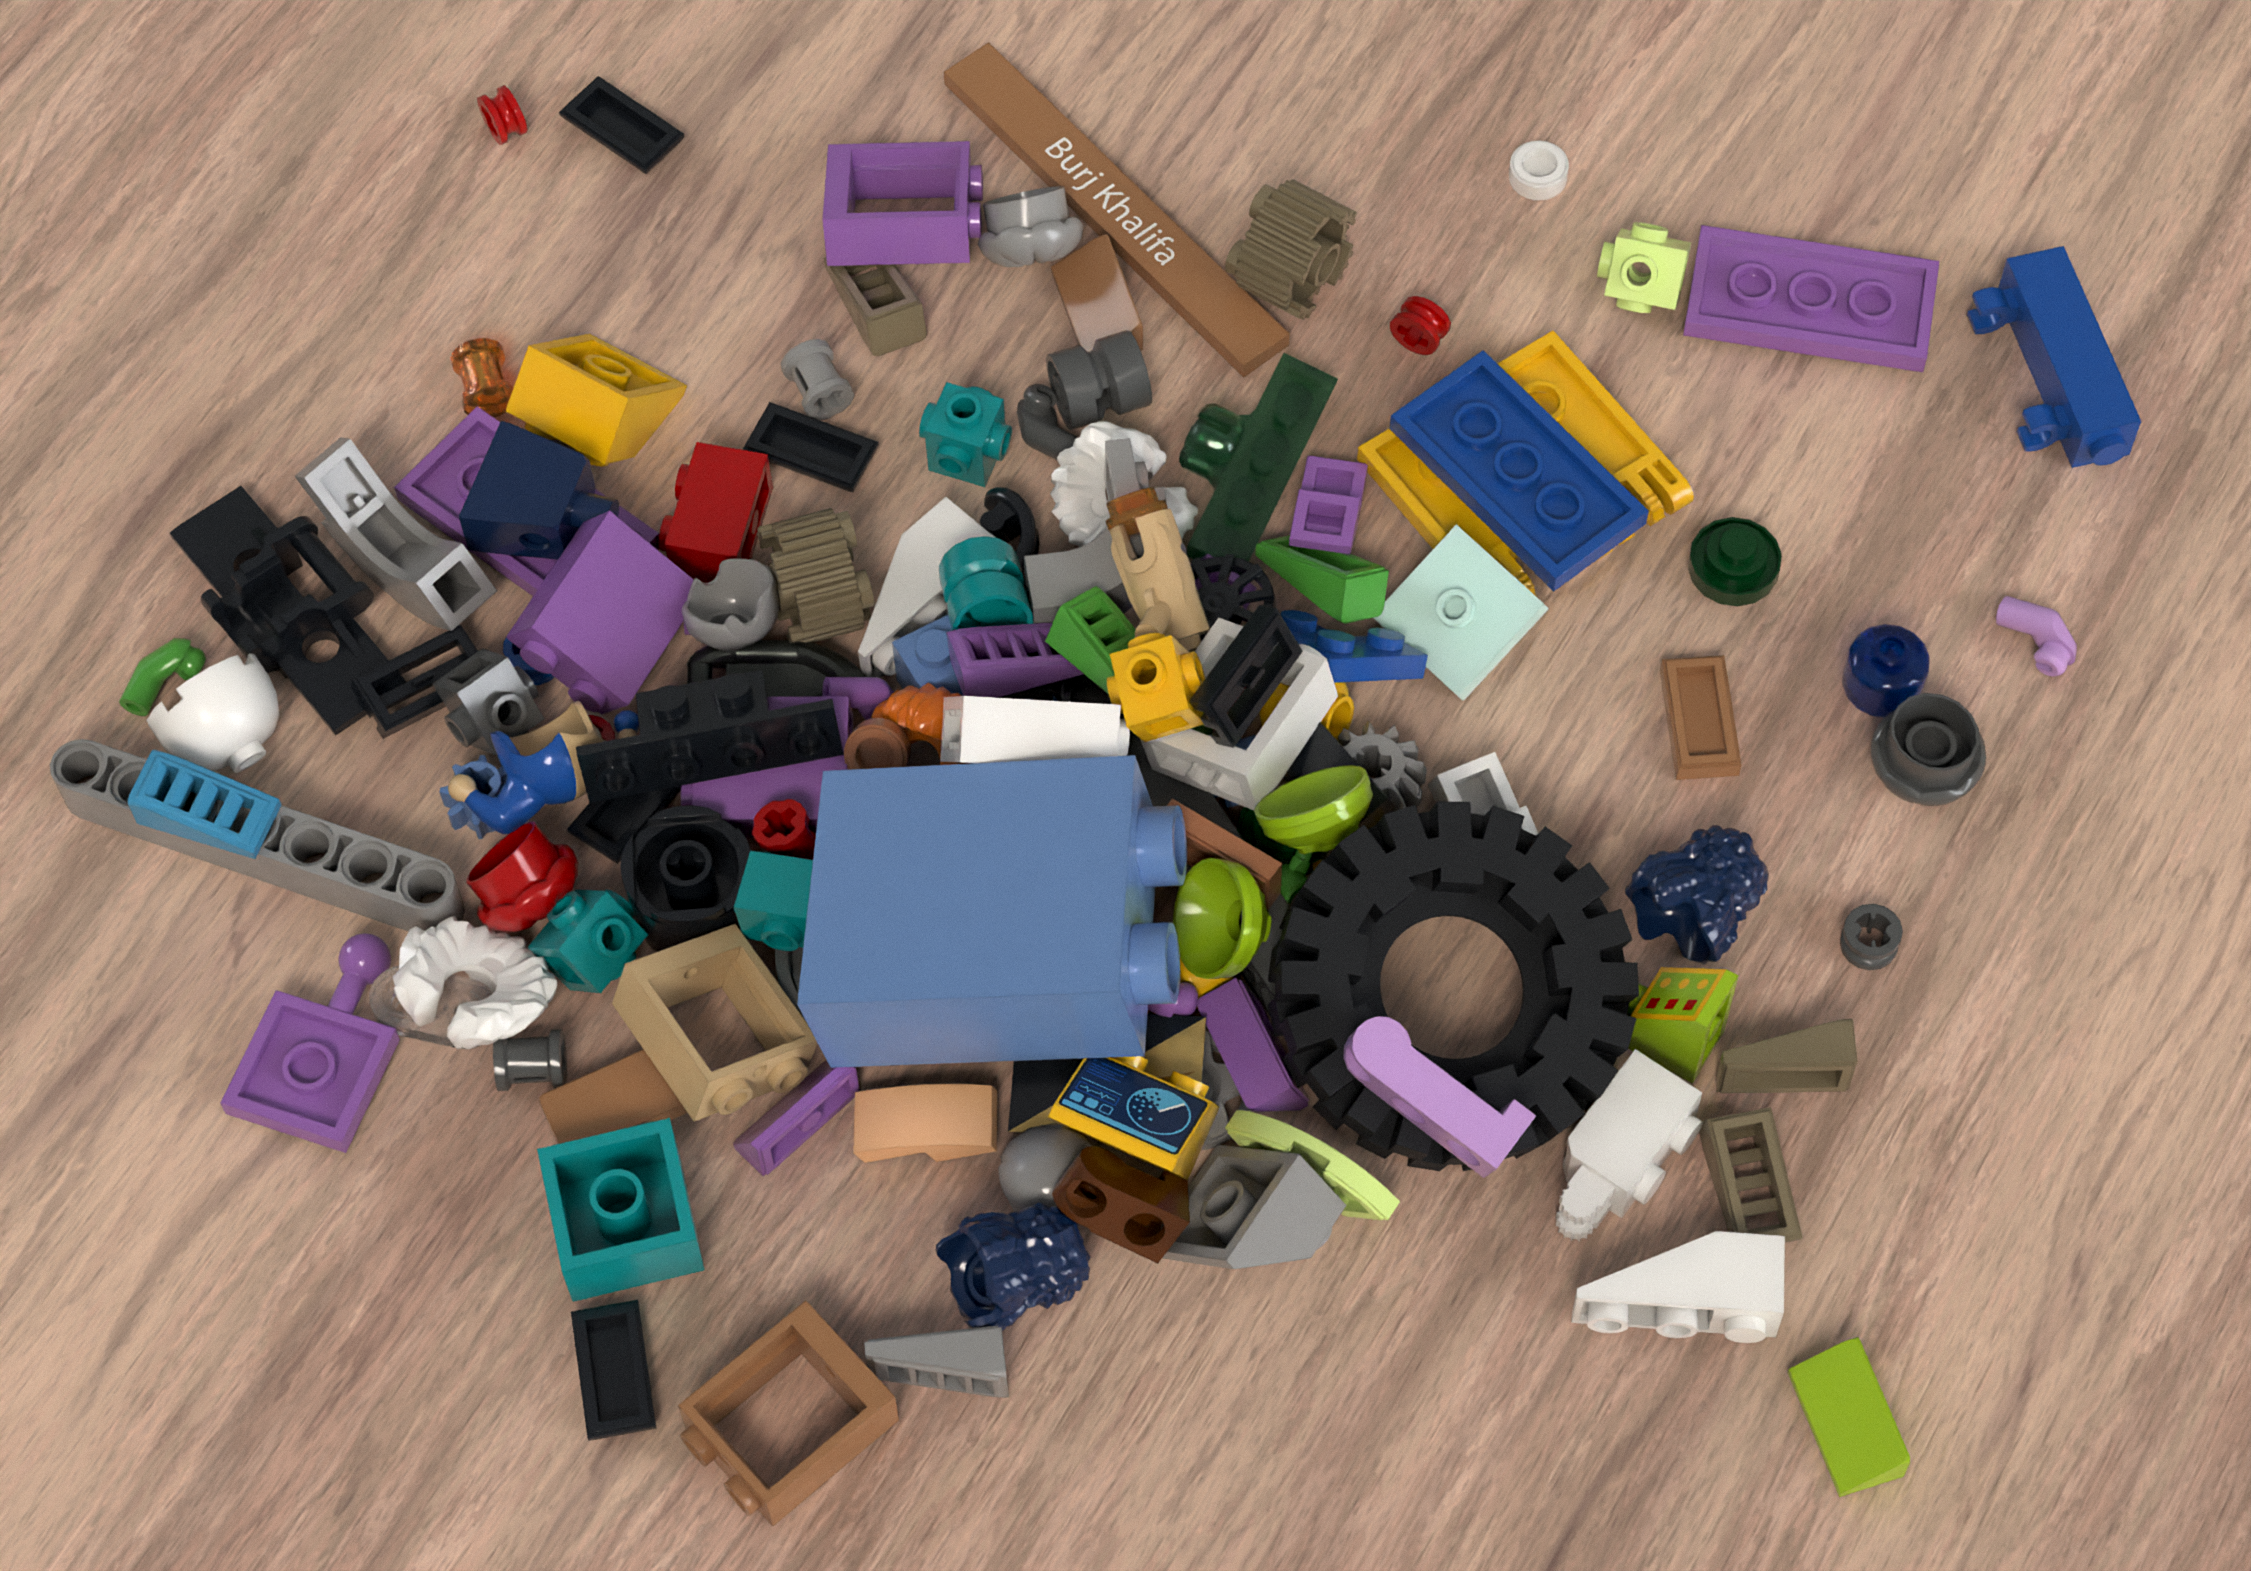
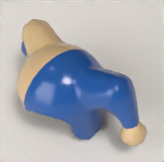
[448,701,640,834]

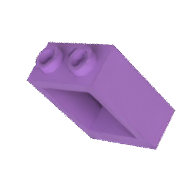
[822,141,983,266]

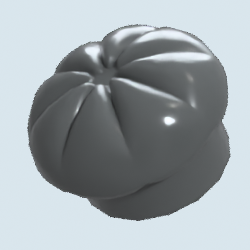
[1871,693,1986,806]

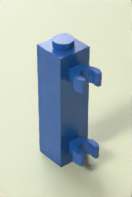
[1967,246,2141,468]

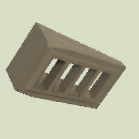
[824,257,927,356]
[1715,1019,1857,1093]
[1699,1107,1803,1243]

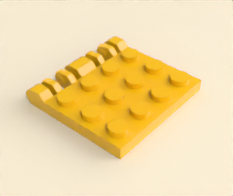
[1357,330,1694,597]

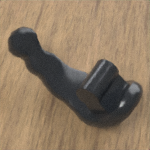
[980,487,1040,578]

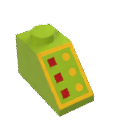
[1627,967,1739,1084]

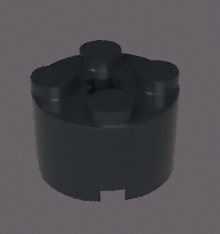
[621,805,750,952]

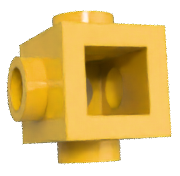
[1107,633,1205,742]

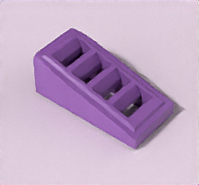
[946,622,1083,698]

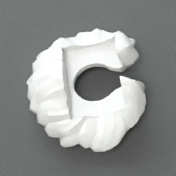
[1050,421,1198,547]
[393,916,557,1050]

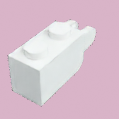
[1556,1049,1703,1241]

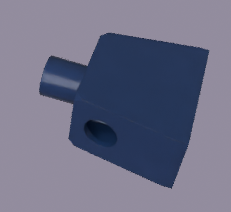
[459,421,619,560]

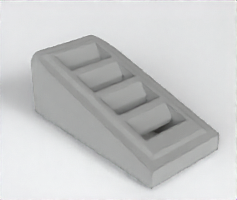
[864,1325,1009,1398]

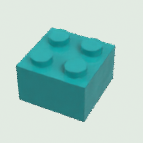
[537,1118,705,1302]

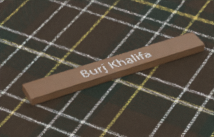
[944,42,1290,378]

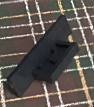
[576,670,844,803]

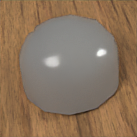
[681,558,779,651]
[998,1123,1092,1225]

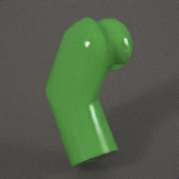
[119,638,206,716]

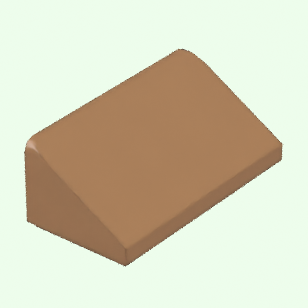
[1051,234,1143,351]
[539,1049,687,1144]

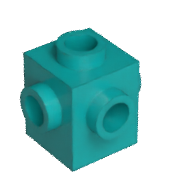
[919,382,1012,487]
[528,889,648,993]

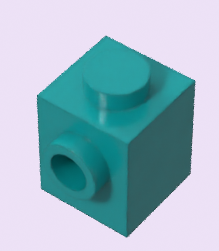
[734,850,813,951]

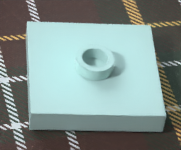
[1374,524,1549,701]

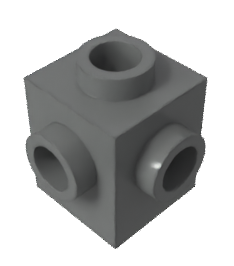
[433,648,545,755]

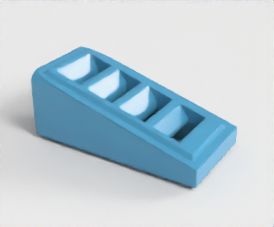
[128,749,281,859]

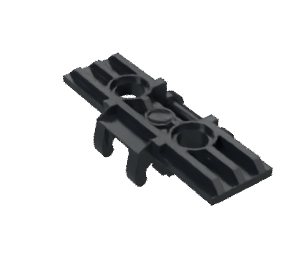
[169,486,406,736]

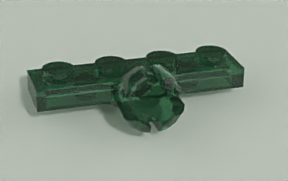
[1179,353,1338,576]

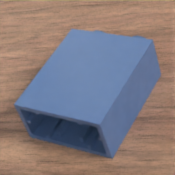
[797,755,1187,1068]

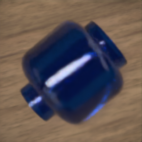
[1842,624,1930,718]

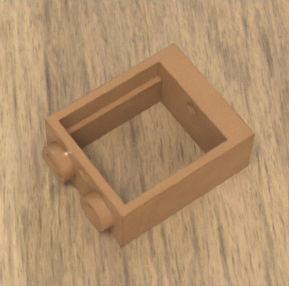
[678,1300,899,1526]

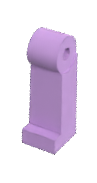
[1343,1016,1536,1178]

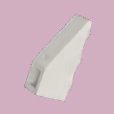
[858,497,995,679]
[1571,1231,1785,1343]

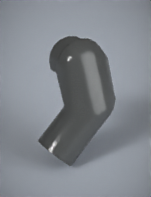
[1017,384,1078,460]

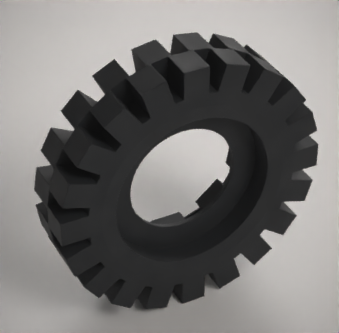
[1268,801,1639,1171]

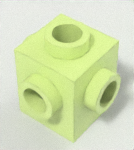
[1597,222,1692,313]

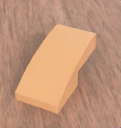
[853,1084,997,1163]

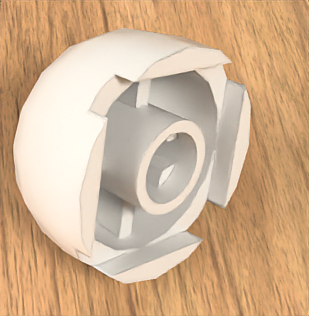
[147,653,279,773]

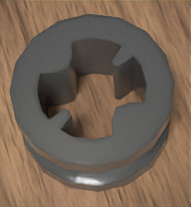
[1840,904,1903,970]

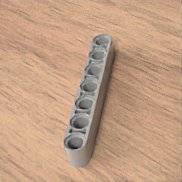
[50,739,465,932]

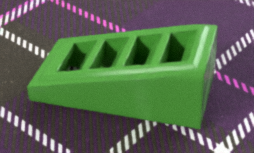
[1255,535,1389,624]
[1045,586,1136,694]

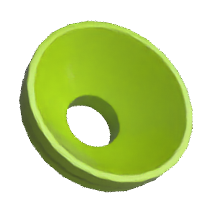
[1254,765,1373,854]
[1173,858,1272,979]

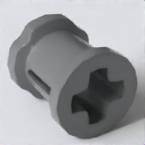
[493,1029,567,1091]

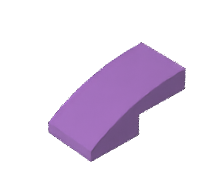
[1289,455,1368,555]

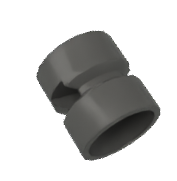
[1046,330,1152,430]

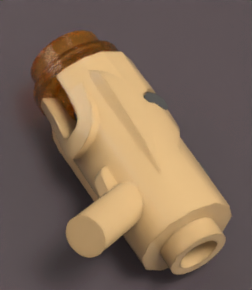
[1105,487,1211,652]

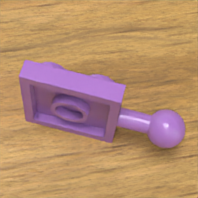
[220,933,400,1153]

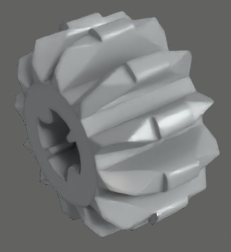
[1338,720,1426,825]

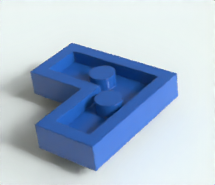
[1280,610,1428,683]

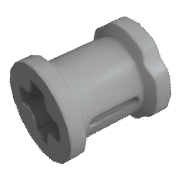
[781,339,854,420]

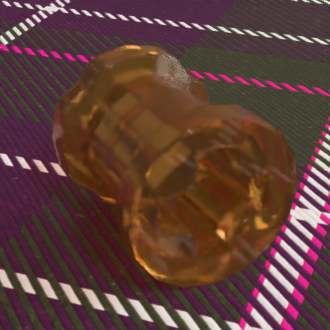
[450,338,513,417]

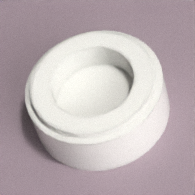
[1509,141,1569,200]

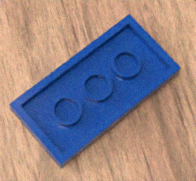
[1390,350,1649,592]

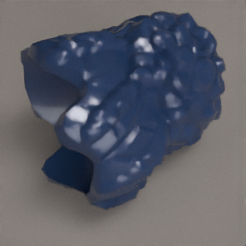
[1625,825,1769,964]
[935,1203,1091,1331]

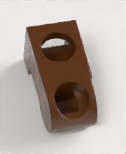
[1052,1146,1190,1264]

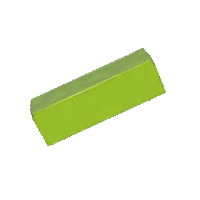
[1787,1337,1910,1497]

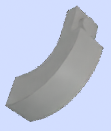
[295,437,497,631]
[1024,438,1166,624]

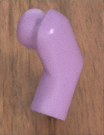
[1996,596,2077,676]

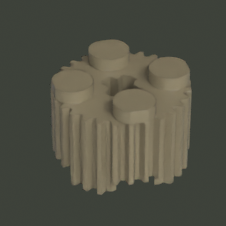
[1225,179,1357,320]
[757,508,875,643]

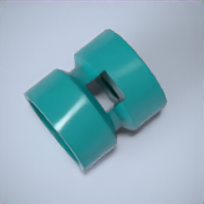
[939,536,1033,631]

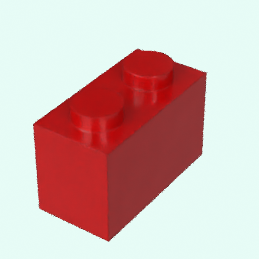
[659,442,773,583]

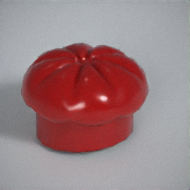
[466,821,579,932]

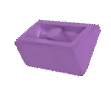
[1197,978,1310,1112]
[733,1060,860,1176]

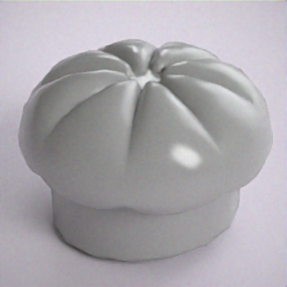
[978,186,1083,267]

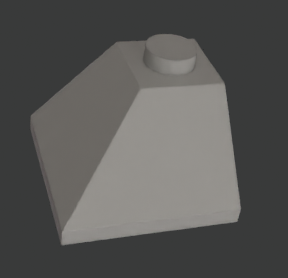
[1161,1145,1346,1269]

